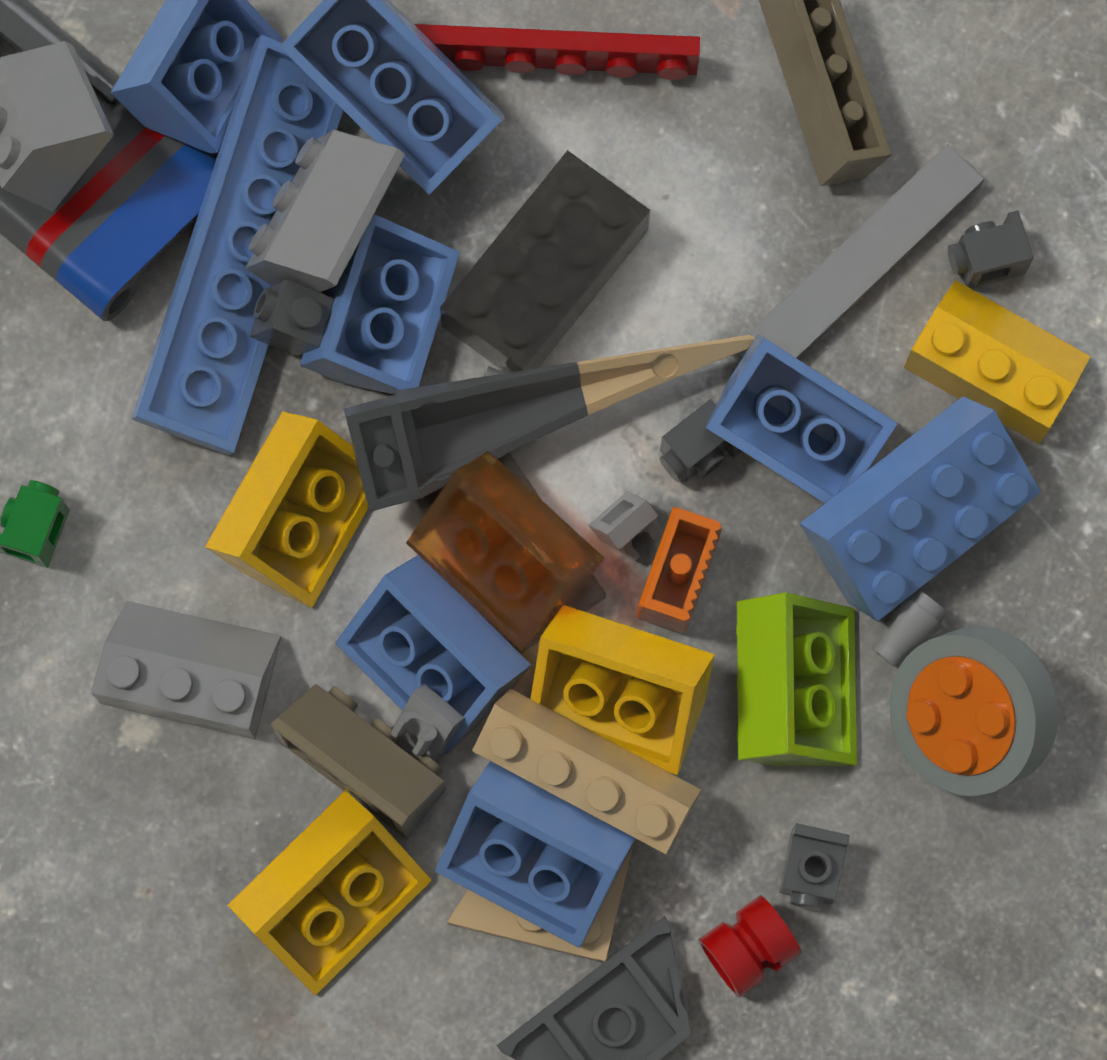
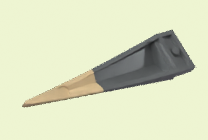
[343,335,755,512]

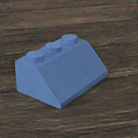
[110,0,282,154]
[299,214,460,394]
[705,334,898,503]
[335,554,532,754]
[435,761,636,948]

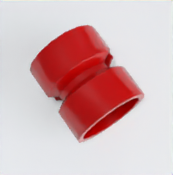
[698,895,802,998]

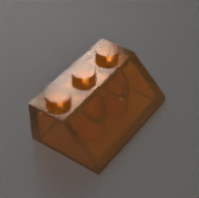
[406,451,605,651]

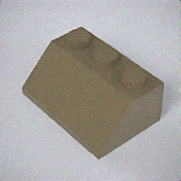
[271,684,446,839]

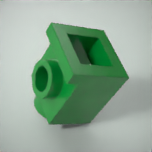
[0,480,70,568]

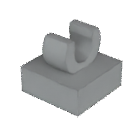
[588,491,660,561]
[391,684,465,761]

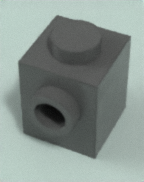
[250,279,334,356]

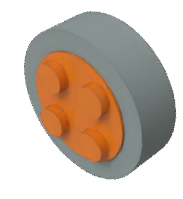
[890,626,1059,796]

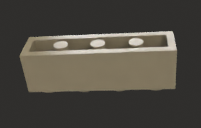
[759,0,892,186]

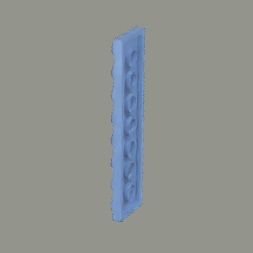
[131,34,343,456]

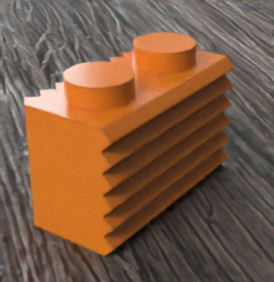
[636,507,722,633]

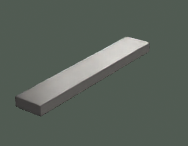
[731,144,985,362]

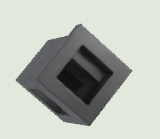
[948,210,1034,288]
[659,399,741,482]
[779,823,850,911]

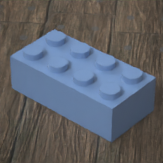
[279,0,506,195]
[799,396,1041,621]

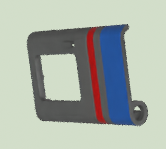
[0,0,217,322]

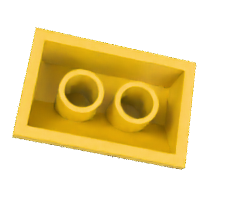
[903,280,1091,445]
[205,411,368,608]
[530,605,715,775]
[227,790,432,996]

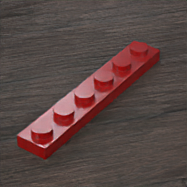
[414,24,700,80]

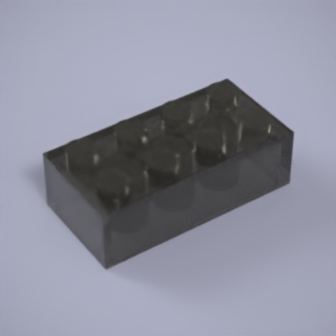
[440,150,650,372]

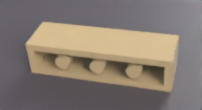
[472,689,701,854]

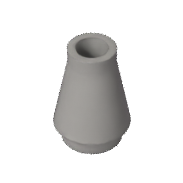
[872,589,947,668]

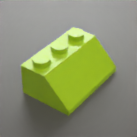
[736,592,857,766]

